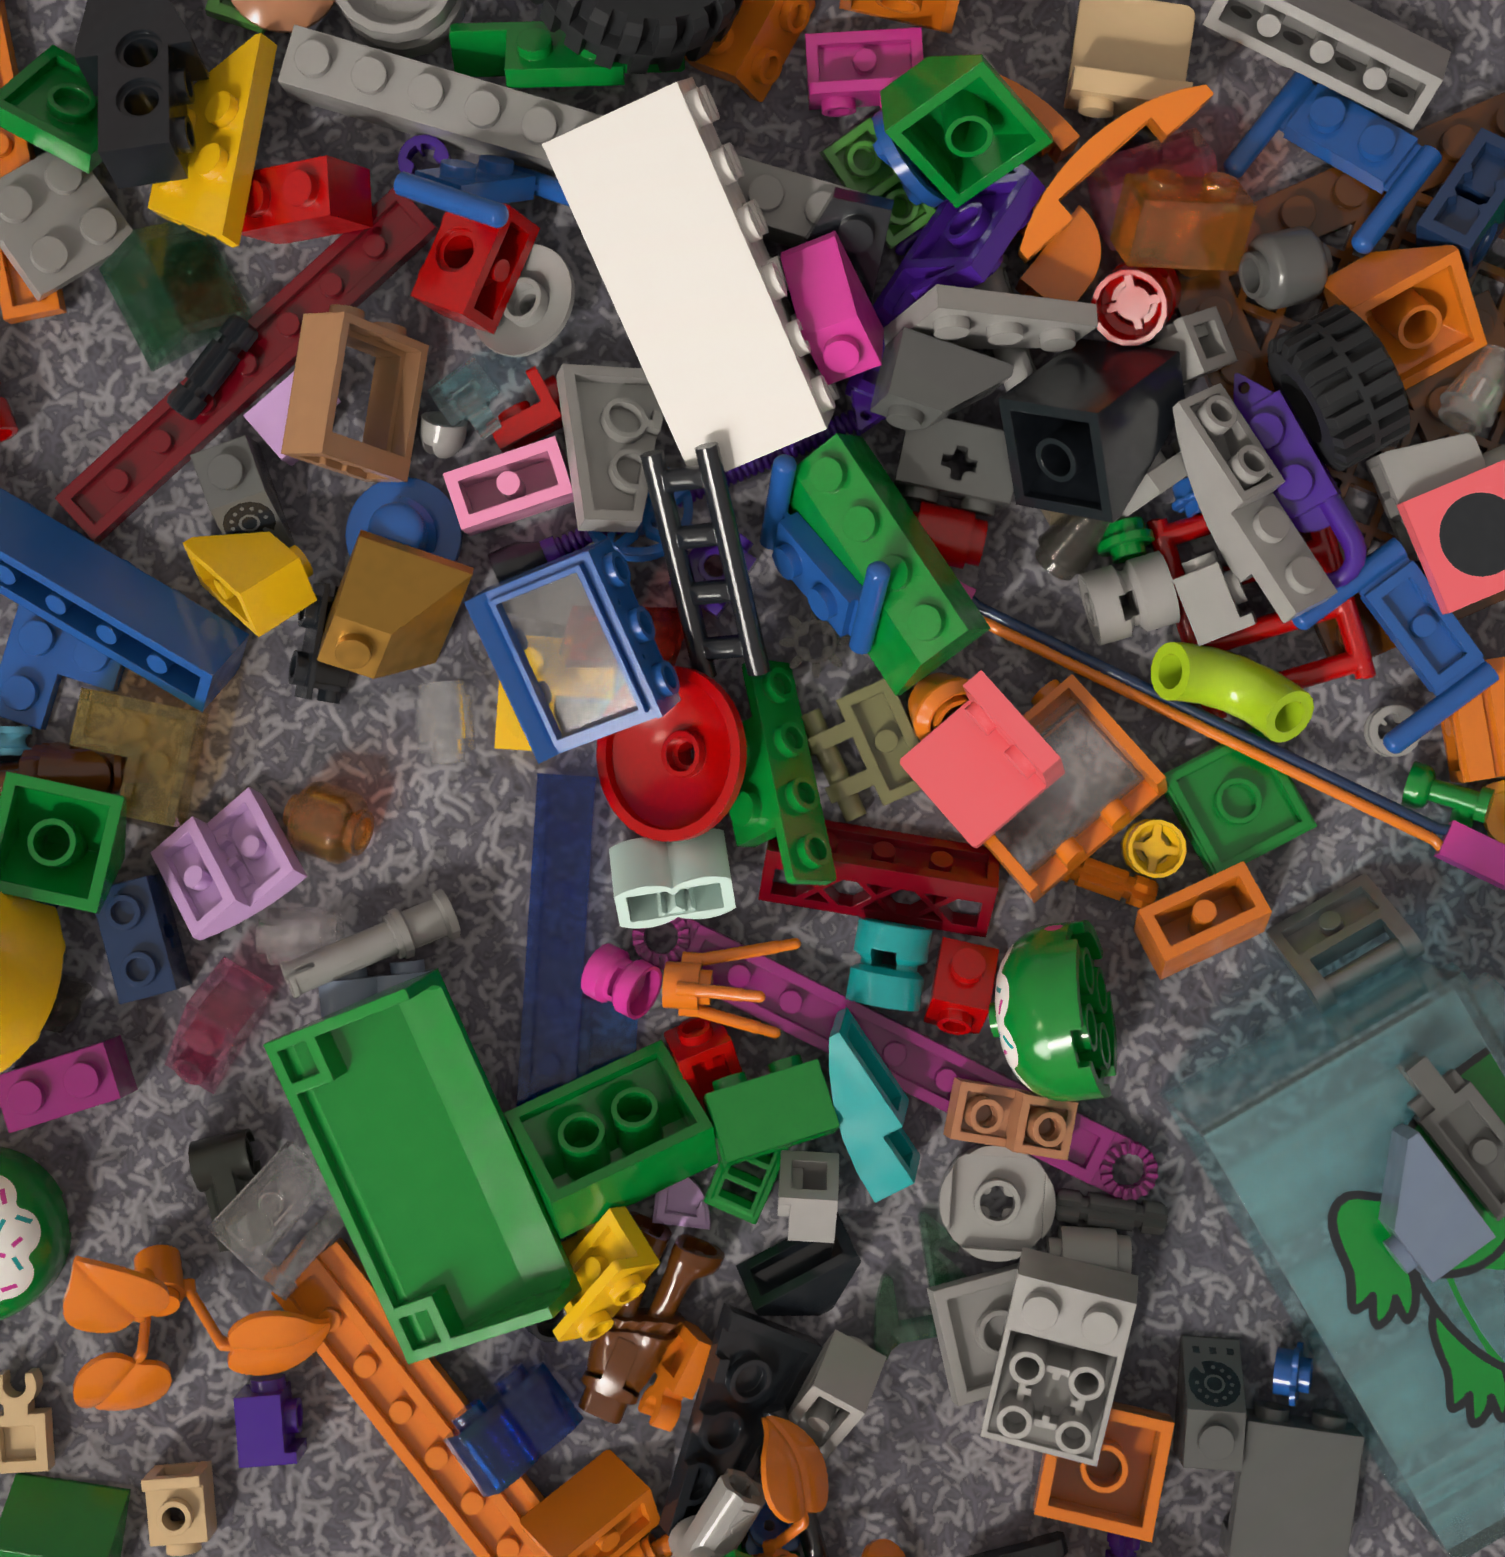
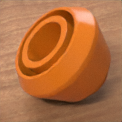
[908,672,970,741]

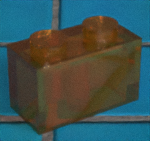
[1109,169,1257,271]

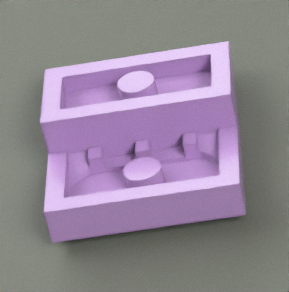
[150,787,308,941]

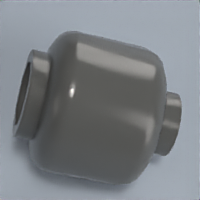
[1239,226,1333,310]

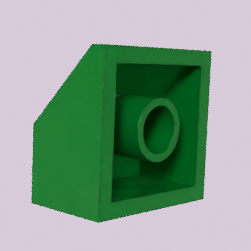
[880,54,1053,208]

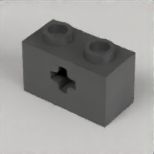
[894,418,1014,517]

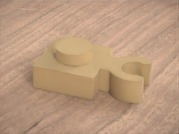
[0,1368,55,1474]

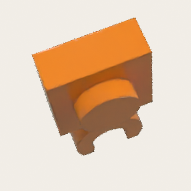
[638,1321,712,1432]

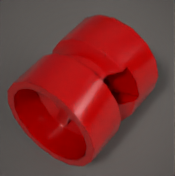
[1091,255,1181,346]

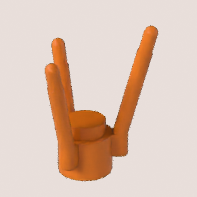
[662,938,801,1039]

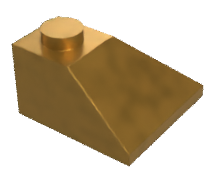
[317,530,474,679]

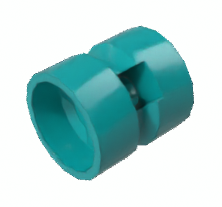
[845,917,932,1012]

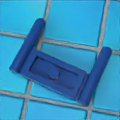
[1223,72,1442,254]
[394,155,570,228]
[760,454,891,654]
[1292,537,1499,754]

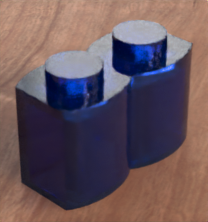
[443,1362,584,1497]

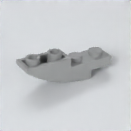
[1172,383,1338,623]

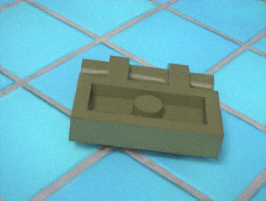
[801,679,921,822]

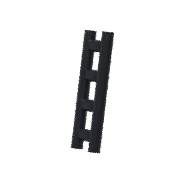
[640,442,771,678]

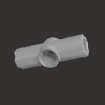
[668,1468,766,1557]

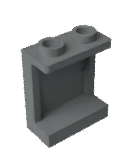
[1219,1401,1365,1557]

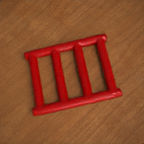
[1147,513,1376,719]

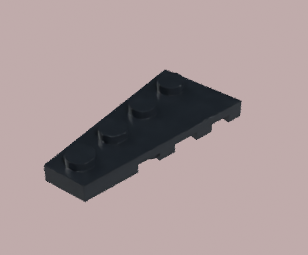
[659,1303,823,1536]

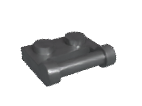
[1265,873,1425,1013]

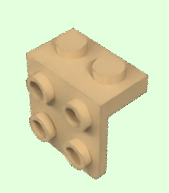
[1064,0,1195,118]

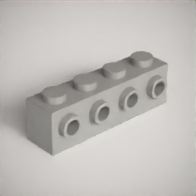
[1203,0,1451,130]

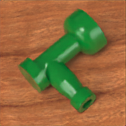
[1401,761,1495,828]

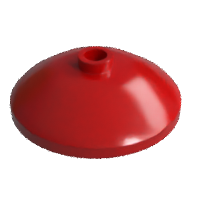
[596,666,747,842]

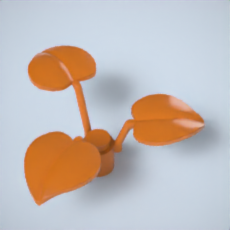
[63,1245,330,1411]
[751,1415,906,1557]

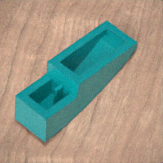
[829,1007,921,1203]

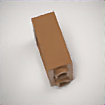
[281,304,429,482]

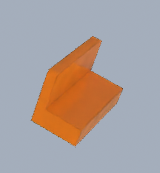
[520,1450,660,1557]

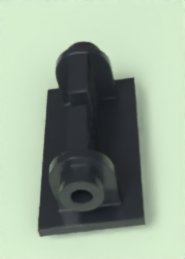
[288,583,350,704]

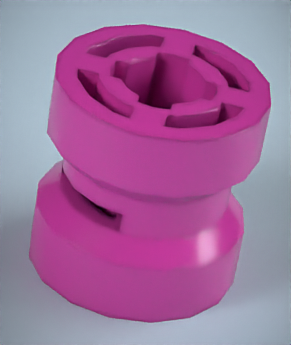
[581,943,662,1020]

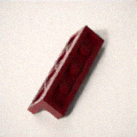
[758,820,1000,938]

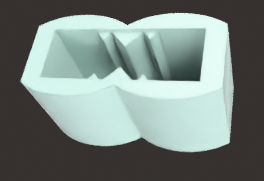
[609,828,736,929]

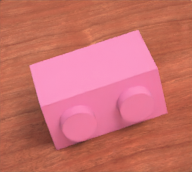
[443,436,574,536]

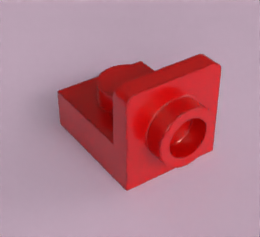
[489,366,563,453]
[664,1017,742,1112]

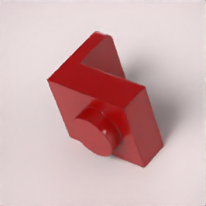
[924,937,999,1035]

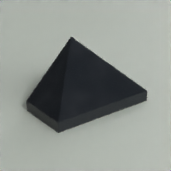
[736,1212,861,1316]

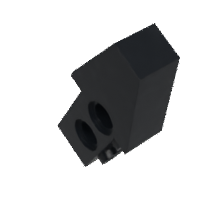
[75,0,209,189]

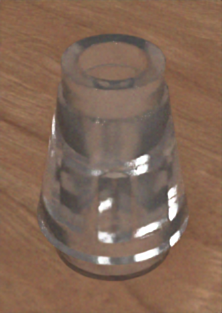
[1438,345,1505,436]

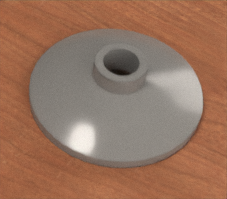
[474,244,575,357]

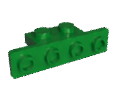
[449,21,685,88]
[730,661,837,885]

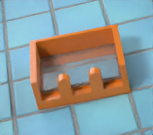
[983,674,1168,903]

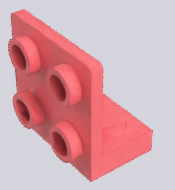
[900,670,1065,848]

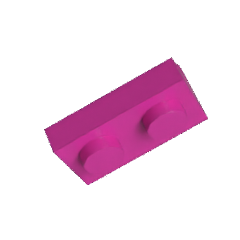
[805,27,923,117]

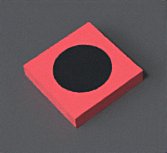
[1396,459,1505,615]

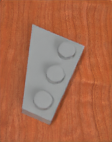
[884,284,1098,352]
[556,364,664,533]

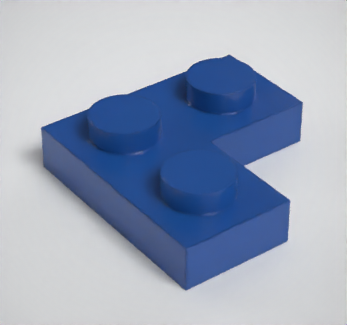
[0,605,125,730]

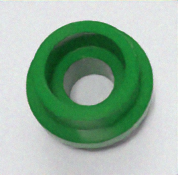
[1096,517,1155,564]

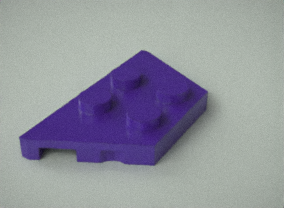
[873,164,1046,326]

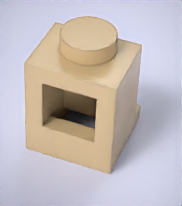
[141,1461,217,1556]

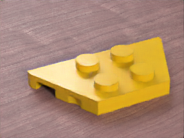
[148,33,277,248]

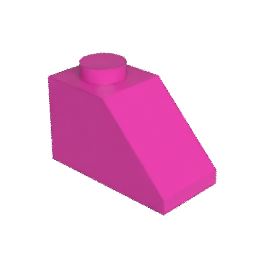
[780,231,884,385]

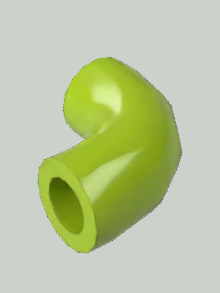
[1151,642,1314,743]

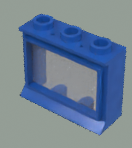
[464,538,681,764]

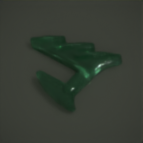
[874,1211,967,1362]

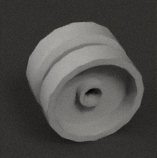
[335,0,467,58]

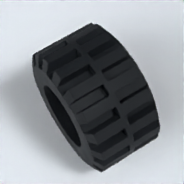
[1267,304,1410,472]

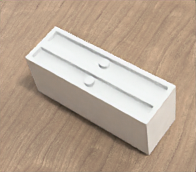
[542,77,840,472]

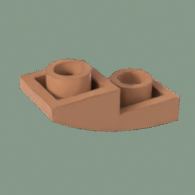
[943,1077,1078,1161]

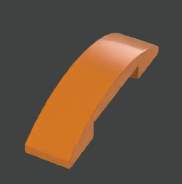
[1018,85,1214,264]

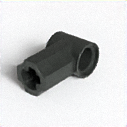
[188,1128,271,1252]

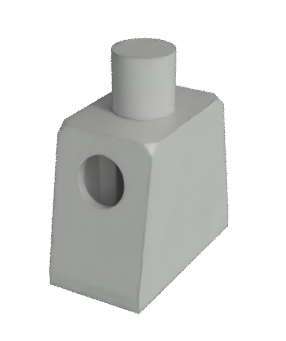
[1364,432,1505,562]

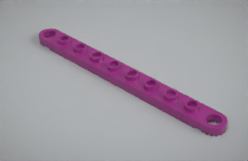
[632,917,1158,1201]

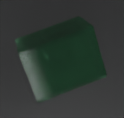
[99,222,253,372]

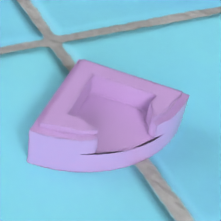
[652,1177,711,1230]

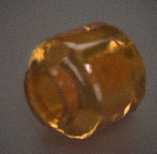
[283,781,374,864]

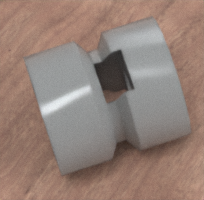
[1078,551,1180,646]

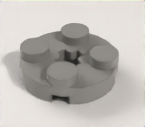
[938,1144,1056,1262]

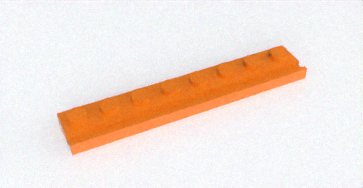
[271,1237,548,1557]

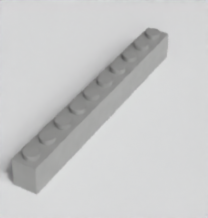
[278,24,860,247]

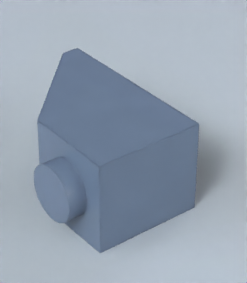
[1378,1123,1496,1283]

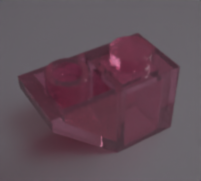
[165,956,274,1094]

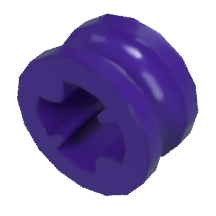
[398,134,452,175]

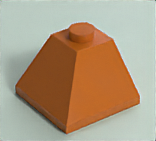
[1323,245,1488,390]

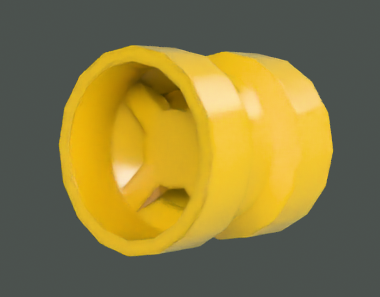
[1121,819,1187,878]

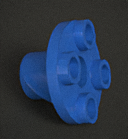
[345,477,463,562]

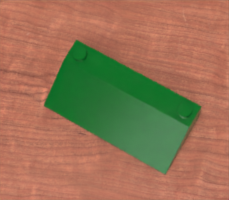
[263,968,582,1364]

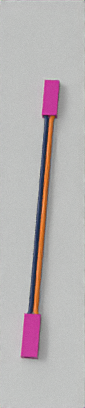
[960,582,1505,891]

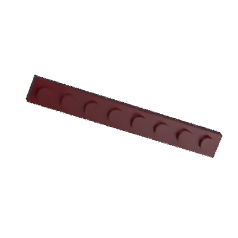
[55,187,438,543]

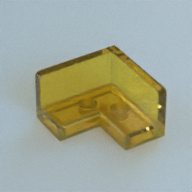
[69,687,209,827]

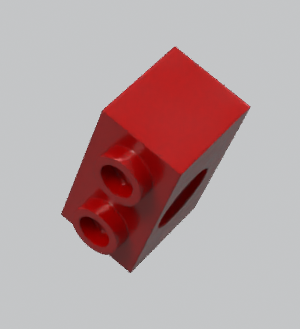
[410,204,540,335]

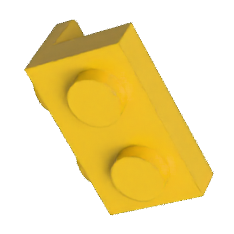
[553,1206,660,1342]

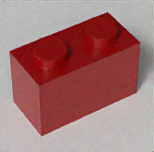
[241,155,373,244]

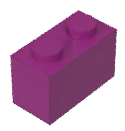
[0,1035,138,1133]

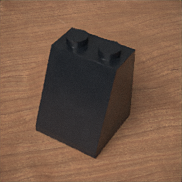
[998,339,1185,523]

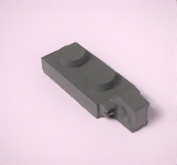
[1395,1051,1505,1221]

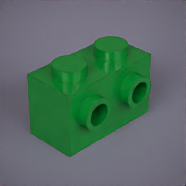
[703,1054,840,1168]

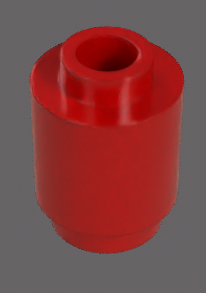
[913,501,988,569]

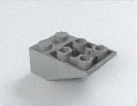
[980,1247,1139,1467]

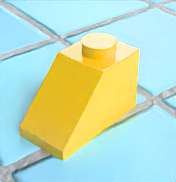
[183,532,317,637]

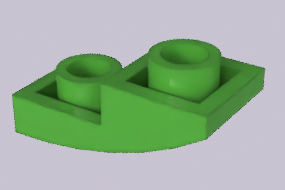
[819,117,936,249]

